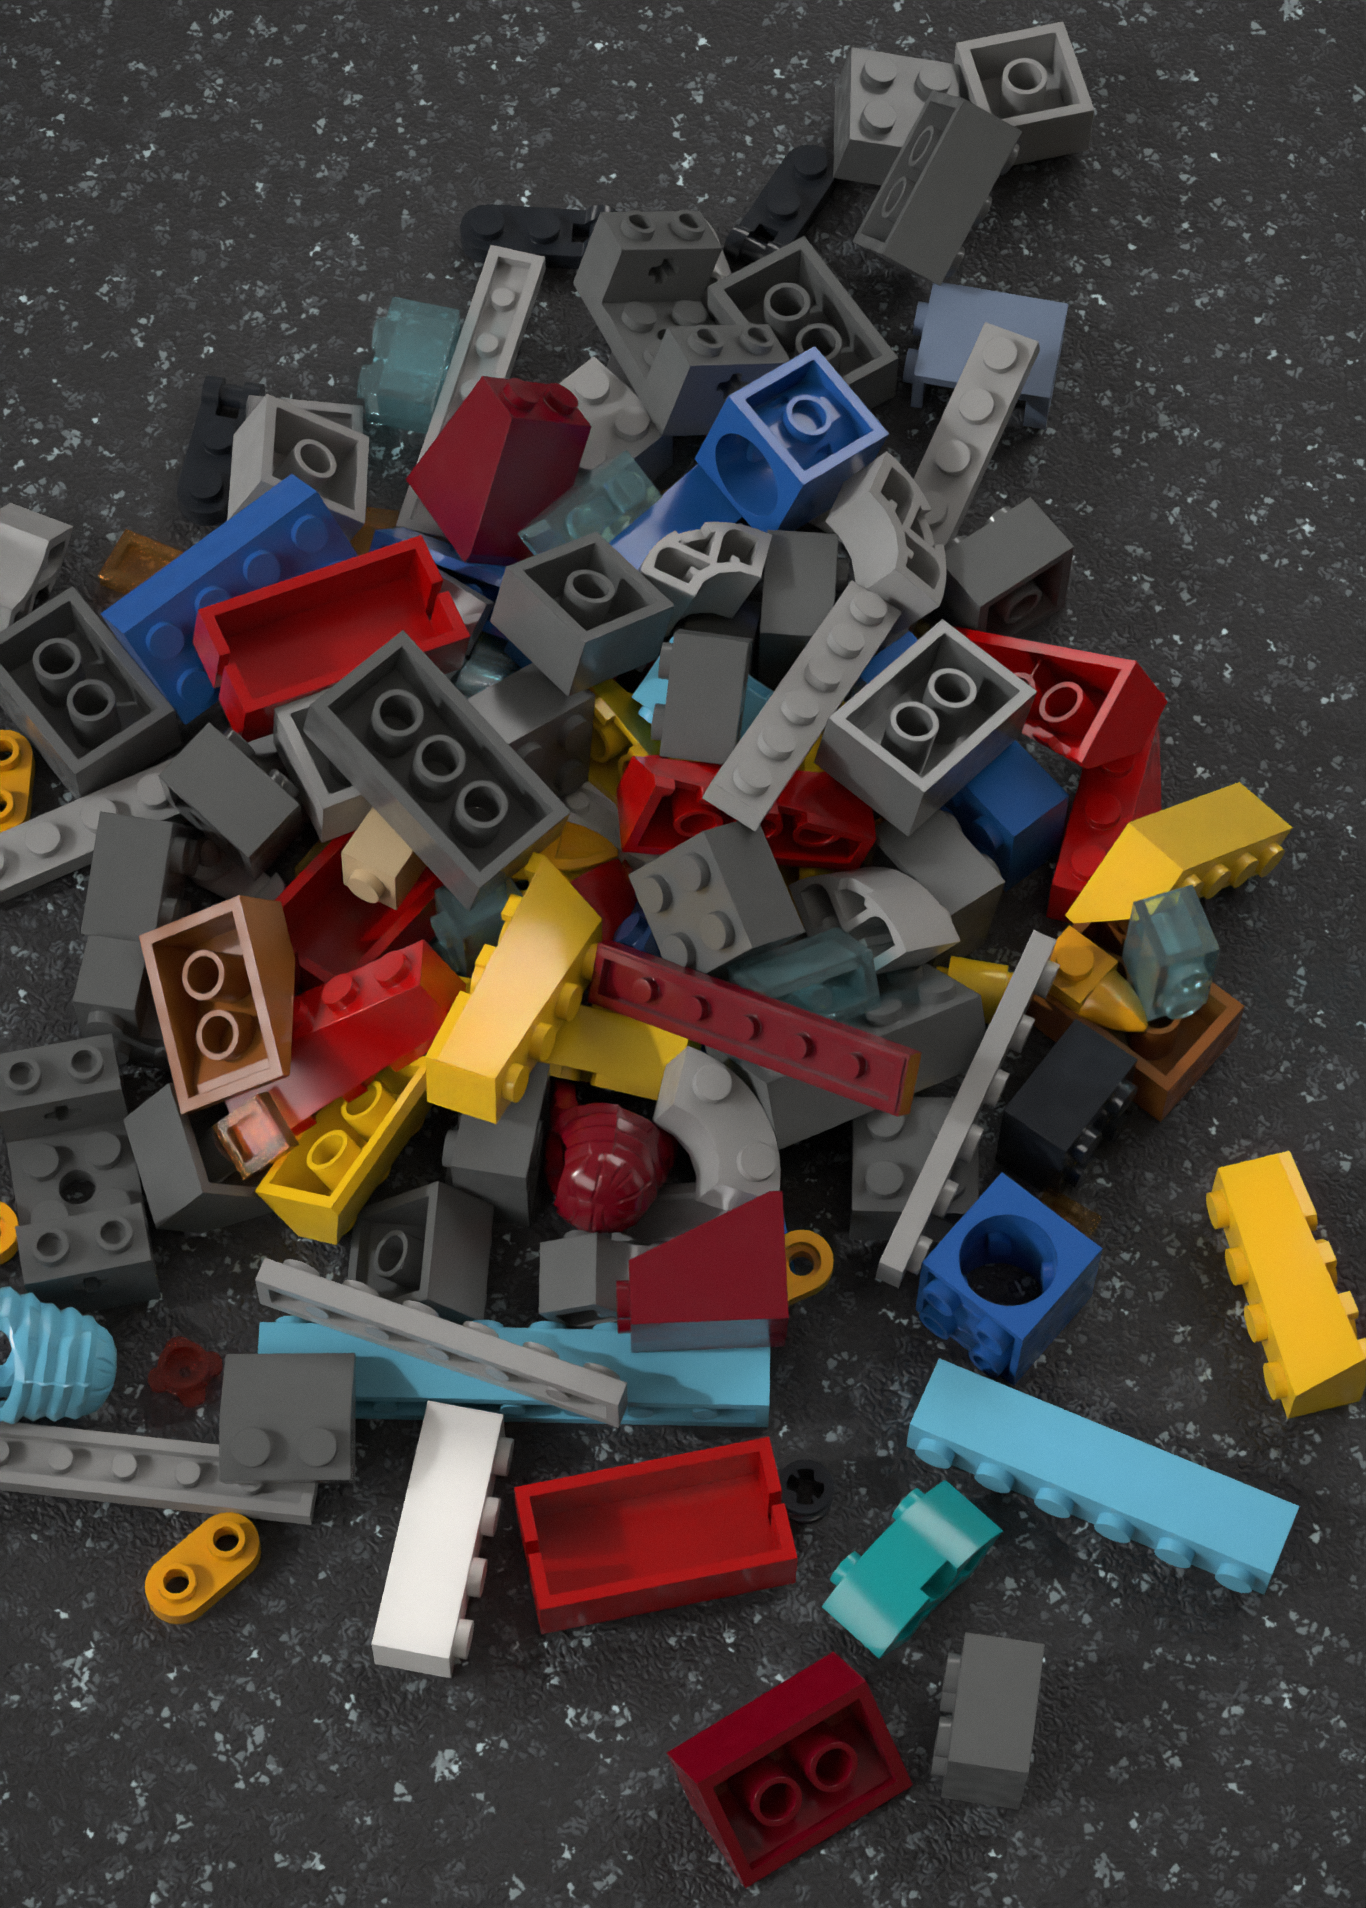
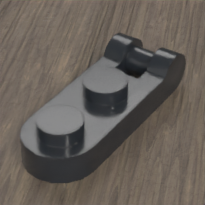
[723,145,837,262]
[460,204,617,269]
[177,375,265,526]

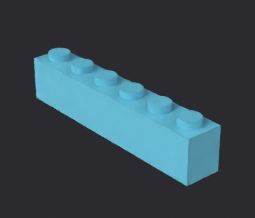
[907,1358,1299,1595]

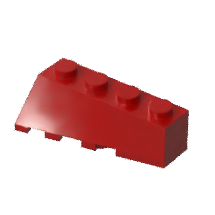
[952,626,1168,769]
[1046,692,1165,945]
[616,755,876,870]
[225,939,466,1164]

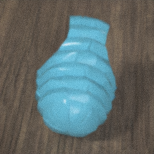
[0,1286,117,1424]

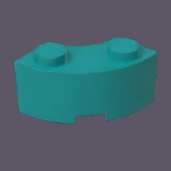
[822,1480,1003,1659]

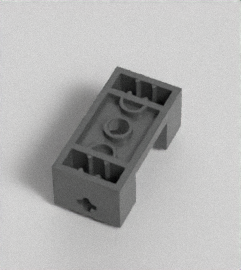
[573,210,790,437]
[0,1033,161,1314]

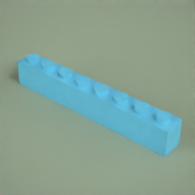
[258,1315,770,1427]

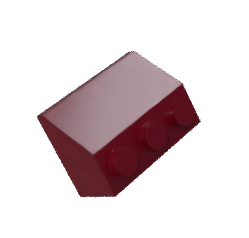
[667,1651,913,1888]

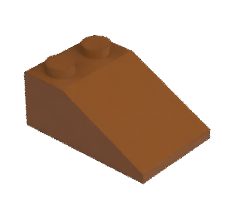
[139,895,295,1115]

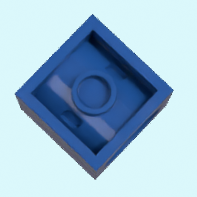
[695,346,889,533]
[915,1172,1102,1386]

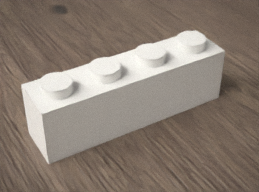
[371,1401,514,1678]

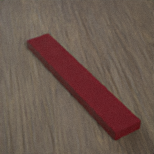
[588,940,922,1117]

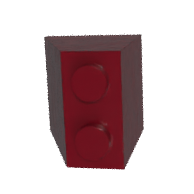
[406,376,592,566]
[616,1191,789,1352]

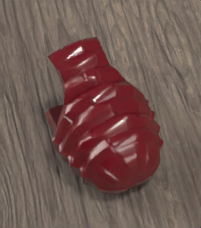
[543,1079,679,1235]

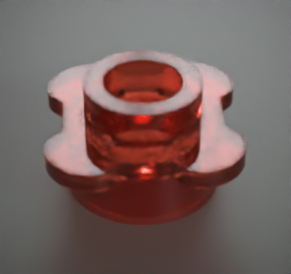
[148,1336,223,1408]

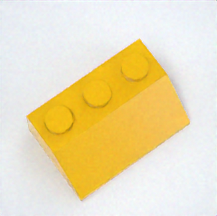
[255,1056,433,1245]

